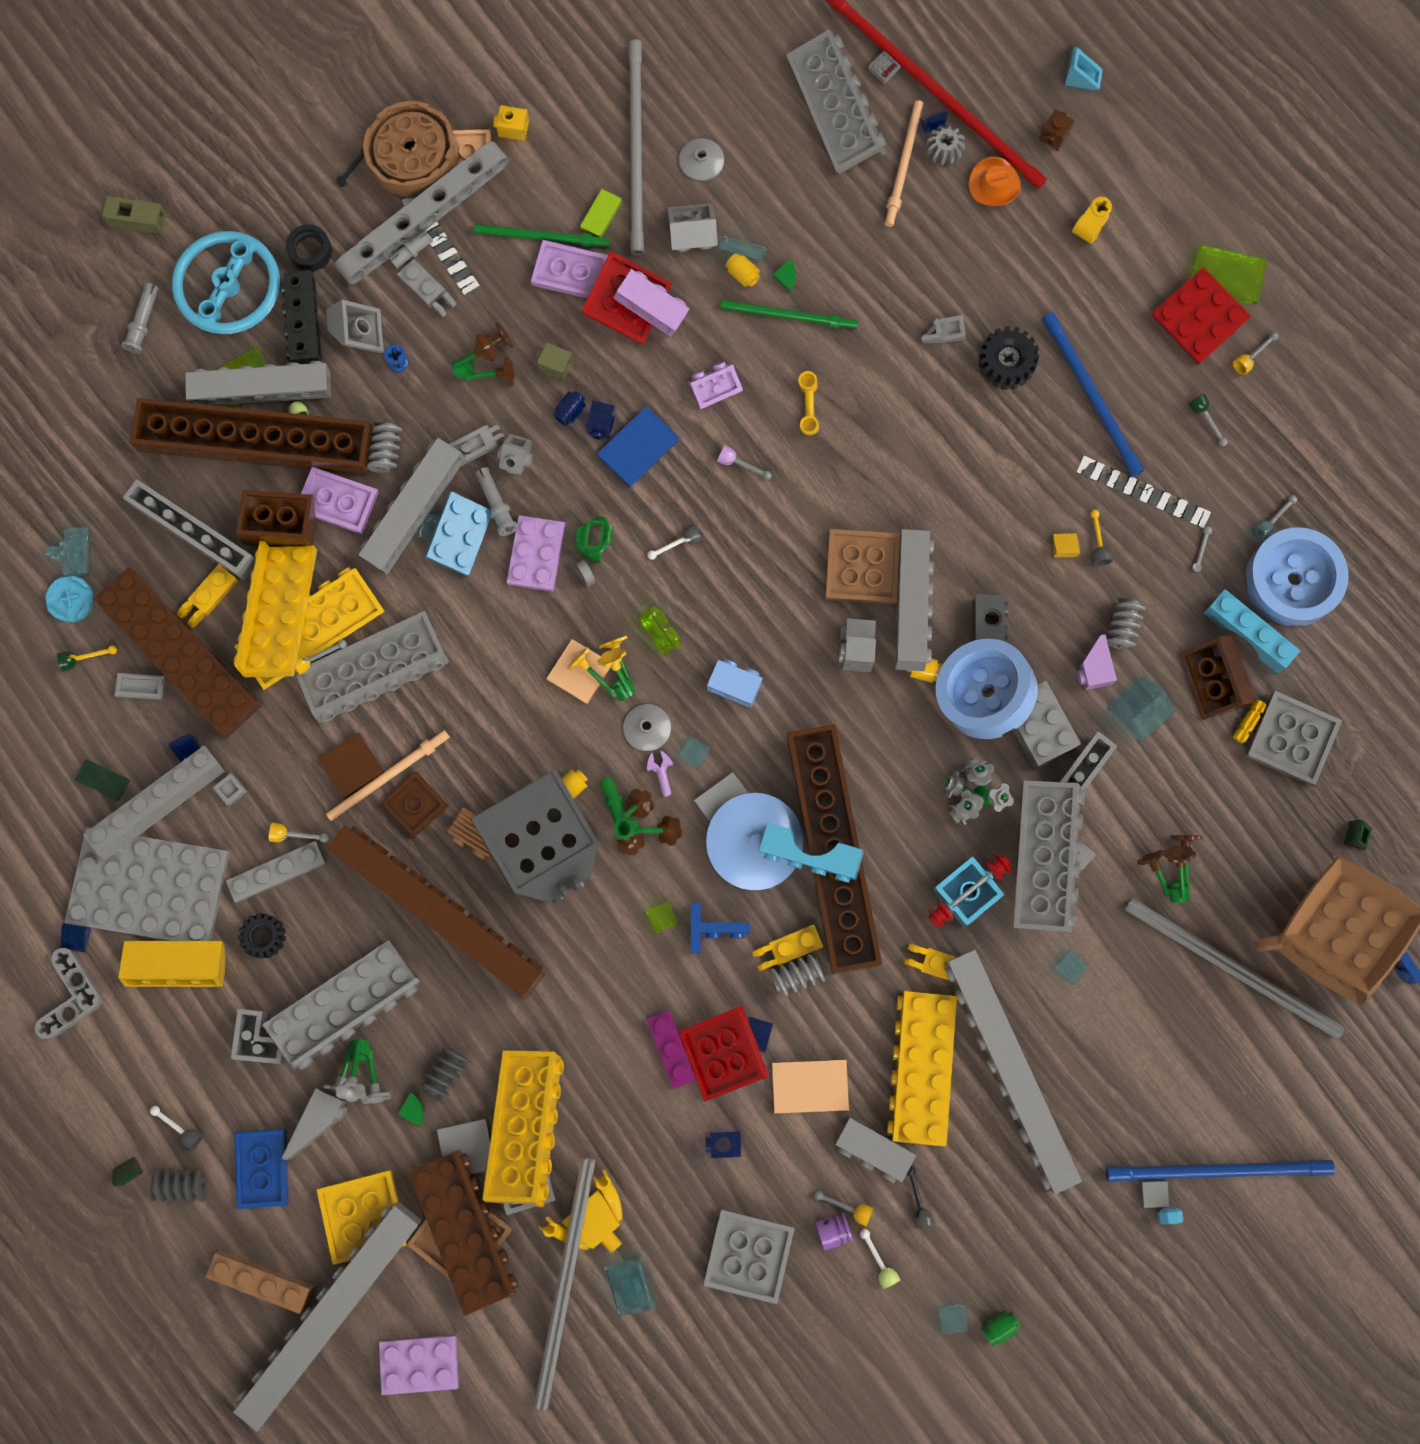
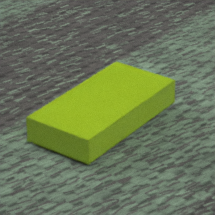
[580,189,622,237]

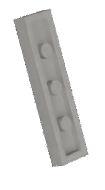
[226,841,327,903]

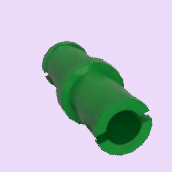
[599,777,625,824]

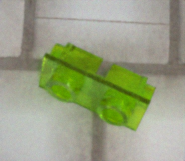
[639,606,682,657]

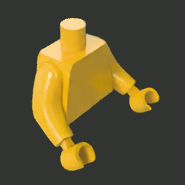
[539,1170,623,1253]

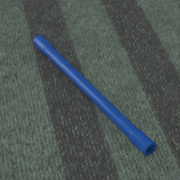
[1042,312,1145,477]

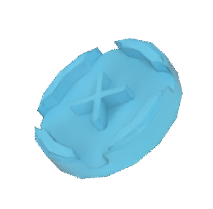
[45,576,95,623]

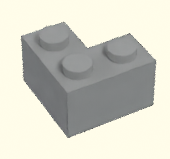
[838,618,876,672]
[231,1009,287,1064]

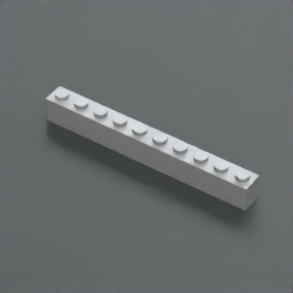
[944,950,1082,1194]
[233,1202,422,1431]

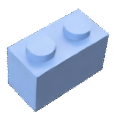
[707,659,762,708]

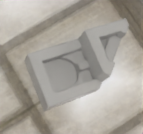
[922,315,967,343]

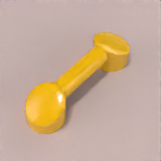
[798,371,819,436]

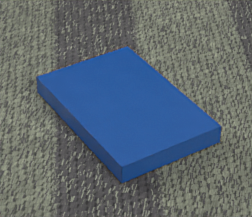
[597,406,680,488]
[234,1129,289,1209]

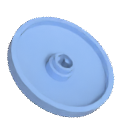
[706,793,803,890]

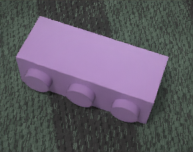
[613,269,690,337]

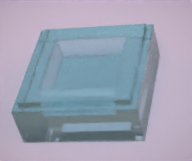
[678,737,711,770]
[1054,950,1089,985]
[938,1304,968,1334]

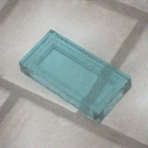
[719,236,768,261]

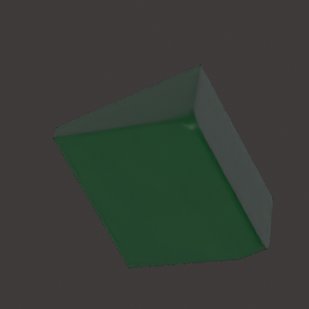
[112,1157,143,1187]

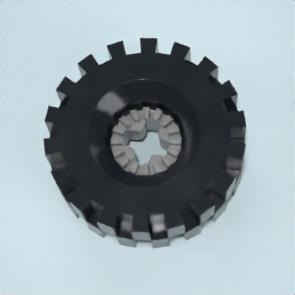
[978,326,1039,390]

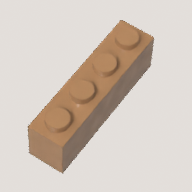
[205,1250,315,1314]

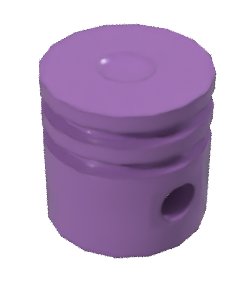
[815,1212,853,1251]

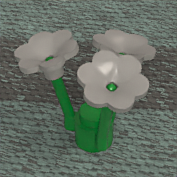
[323,1039,391,1104]

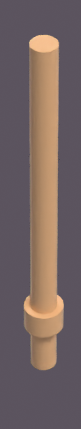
[885,100,923,227]
[326,730,450,821]

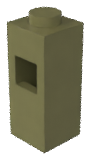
[101,196,167,235]

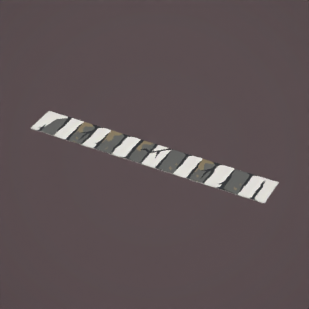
[399,197,480,295]
[1077,456,1211,528]

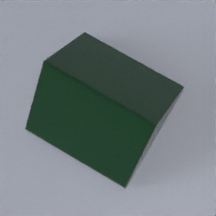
[1344,820,1372,850]

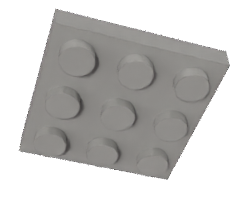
[1245,691,1342,787]
[703,1209,795,1304]

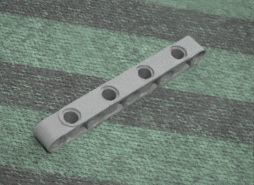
[335,141,509,285]

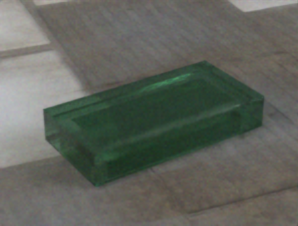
[75,759,130,801]

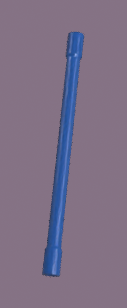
[1106,1160,1335,1182]

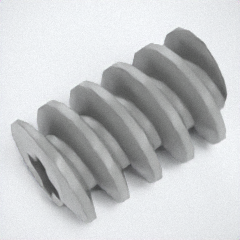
[367,421,403,474]
[1107,596,1146,650]
[770,954,825,999]

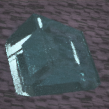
[418,514,440,540]

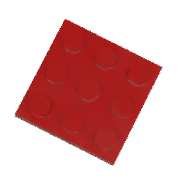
[581,251,672,345]
[1151,267,1251,365]
[678,1006,769,1102]

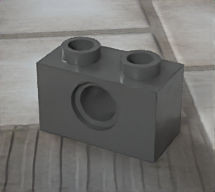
[972,594,1008,641]

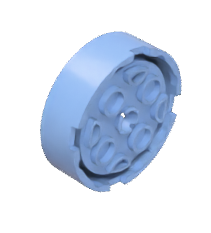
[1245,527,1349,626]
[936,639,1038,739]

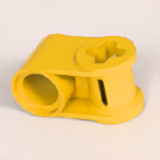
[1072,197,1112,244]

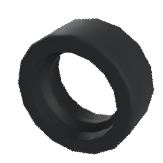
[286,224,332,271]

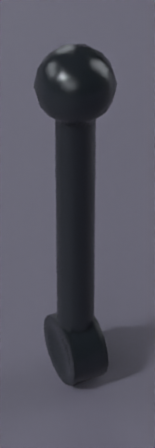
[336,148,365,186]

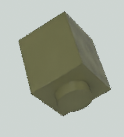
[536,342,573,381]

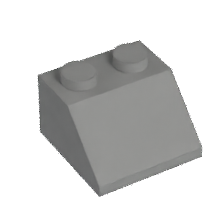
[668,203,718,252]

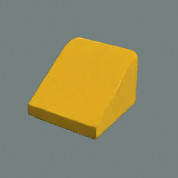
[1053,533,1080,558]

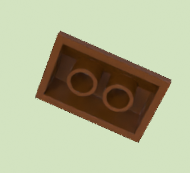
[236,490,316,547]
[1179,635,1257,720]

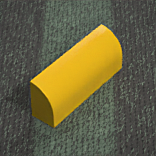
[118,941,225,987]

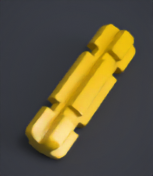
[1233,699,1267,743]

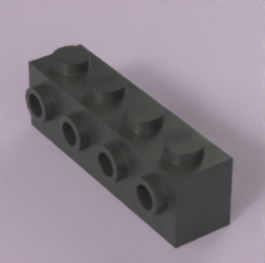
[280,270,322,365]

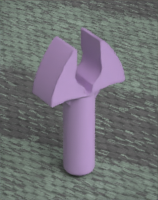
[647,751,673,797]

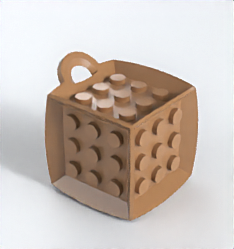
[1255,856,1420,1006]

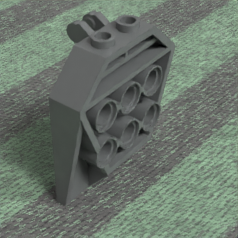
[471,769,599,903]

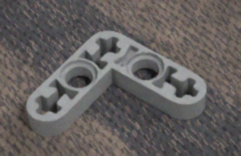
[35,948,103,1039]

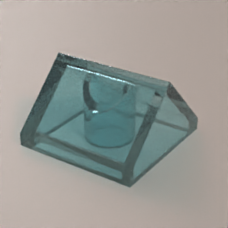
[1107,677,1175,743]
[605,1255,657,1317]

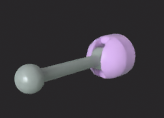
[717,445,772,480]

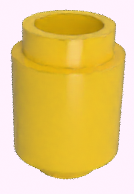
[726,253,760,287]
[907,658,943,683]
[561,769,588,799]

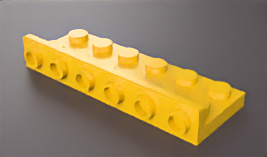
[234,541,317,677]
[234,567,385,690]
[887,990,957,1146]
[483,1050,564,1207]

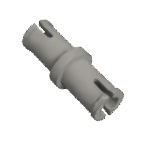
[388,229,434,269]

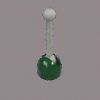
[1188,393,1228,447]

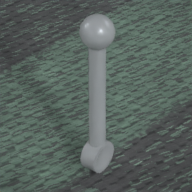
[1191,526,1212,573]

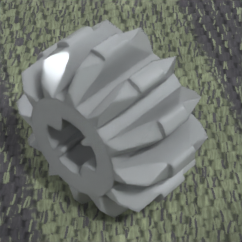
[926,124,965,165]

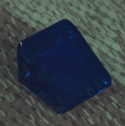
[920,111,948,133]
[168,733,201,762]
[60,923,91,953]

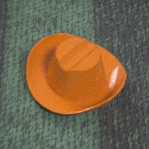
[969,157,1021,207]

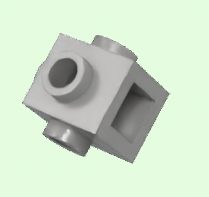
[497,434,533,475]

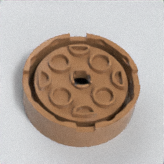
[363,101,459,198]

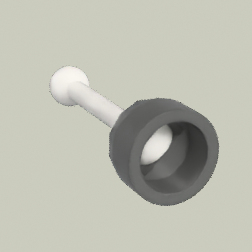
[647,524,703,560]
[150,1106,203,1151]

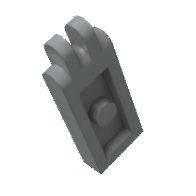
[449,425,505,467]

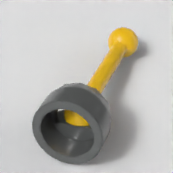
[1090,510,1113,566]

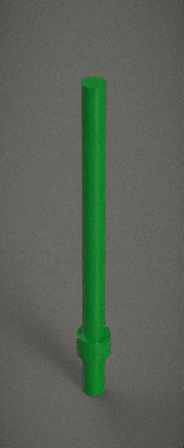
[474,224,611,248]
[721,300,858,329]

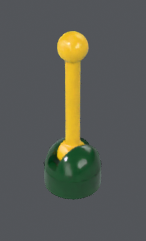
[57,645,117,672]

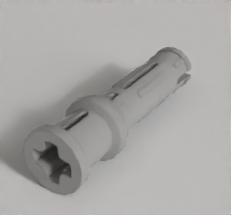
[121,283,159,354]
[475,468,518,536]

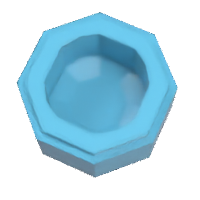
[1157,1207,1183,1225]

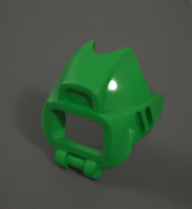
[574,517,614,563]

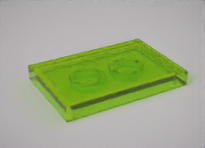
[1192,245,1267,305]

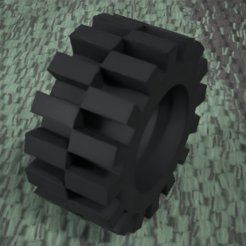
[238,913,286,959]

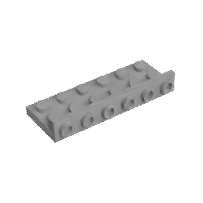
[787,29,887,174]
[295,611,449,723]
[1014,781,1085,934]
[262,940,420,1071]

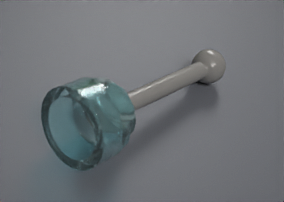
[1253,495,1297,541]

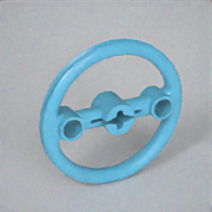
[172,231,280,334]

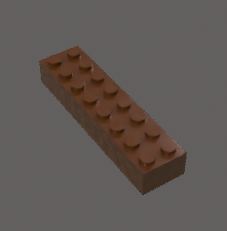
[93,567,262,739]

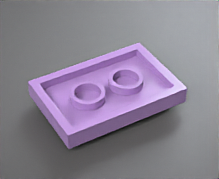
[531,240,608,298]
[301,467,379,534]
[507,515,566,592]
[379,1335,459,1395]

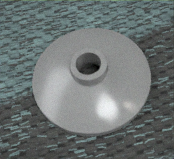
[679,138,724,181]
[623,704,671,752]

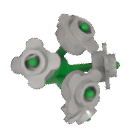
[943,759,1014,825]

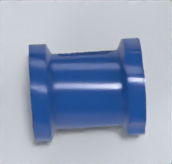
[384,344,409,372]

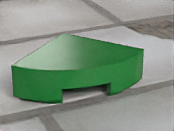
[773,259,796,292]
[398,1092,424,1126]

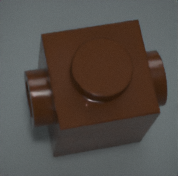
[1039,109,1075,151]

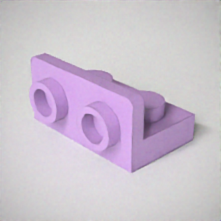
[687,361,743,409]

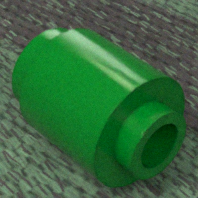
[981,1310,1020,1347]

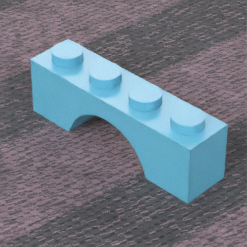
[1203,589,1301,674]
[759,822,864,883]

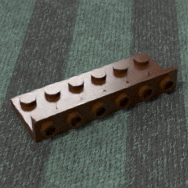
[408,1149,519,1316]

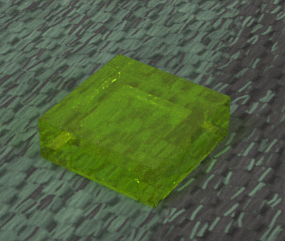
[646,902,678,934]

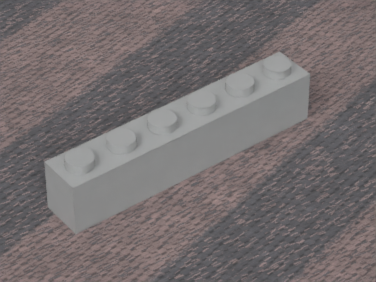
[185,361,331,406]
[359,438,466,575]
[123,479,256,581]
[895,529,934,671]
[83,746,225,861]

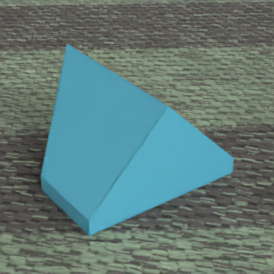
[1064,45,1103,91]

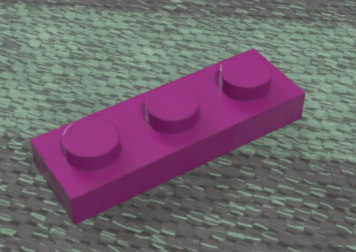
[646,1010,696,1089]

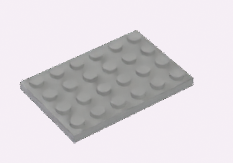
[65,827,230,941]

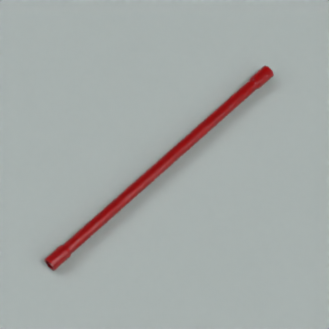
[825,0,1047,189]

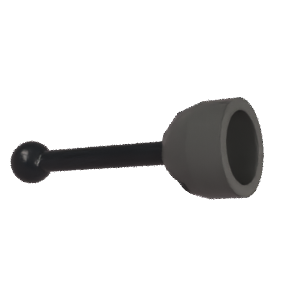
[907,1166,935,1229]

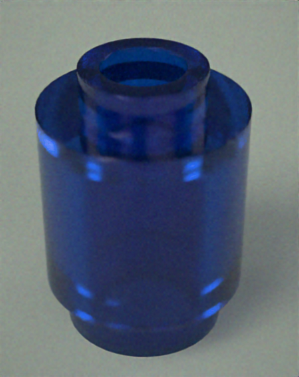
[553,391,586,427]

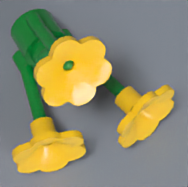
[567,635,636,701]

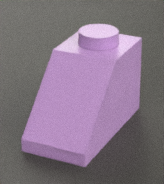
[1077,634,1117,691]

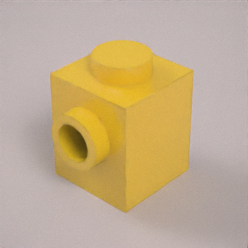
[494,105,529,141]

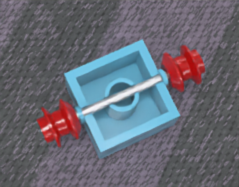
[927,854,1012,929]

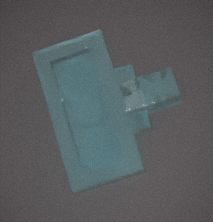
[46,527,91,576]

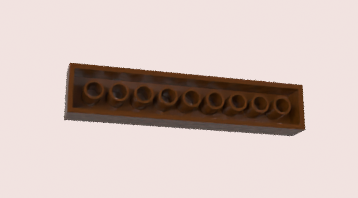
[130,398,374,475]
[786,724,882,975]
[326,825,545,999]

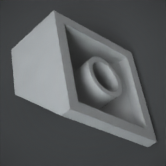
[326,300,384,354]

